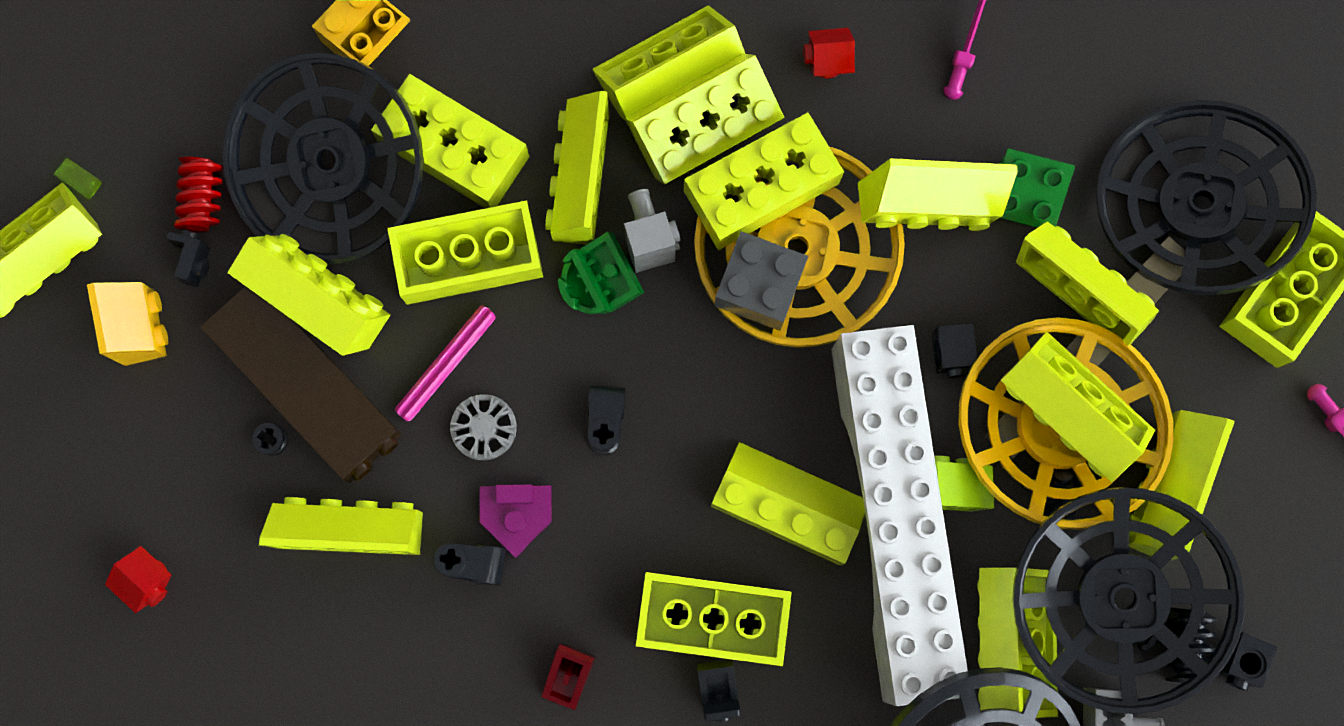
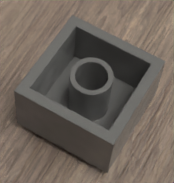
[714,231,808,331]

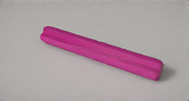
[395,305,496,422]

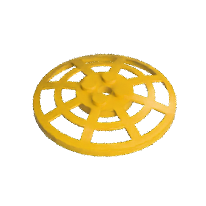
[694,146,905,348]
[959,317,1174,530]

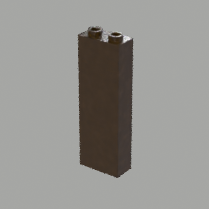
[200,286,402,483]

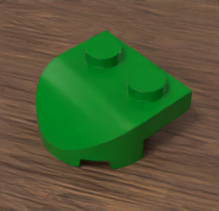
[558,231,645,314]

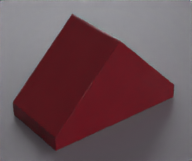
[541,644,596,710]

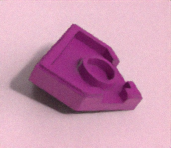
[479,484,552,558]

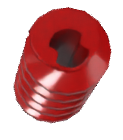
[174,156,224,233]

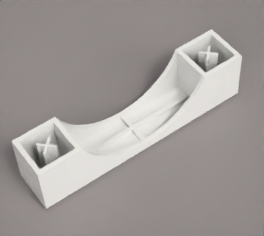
[831,325,968,706]

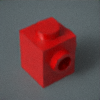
[803,27,855,79]
[105,546,172,613]

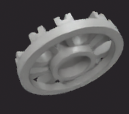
[450,394,517,461]

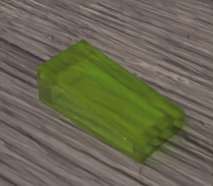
[54,158,102,200]

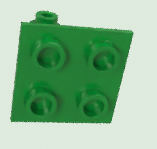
[1000,148,1075,228]

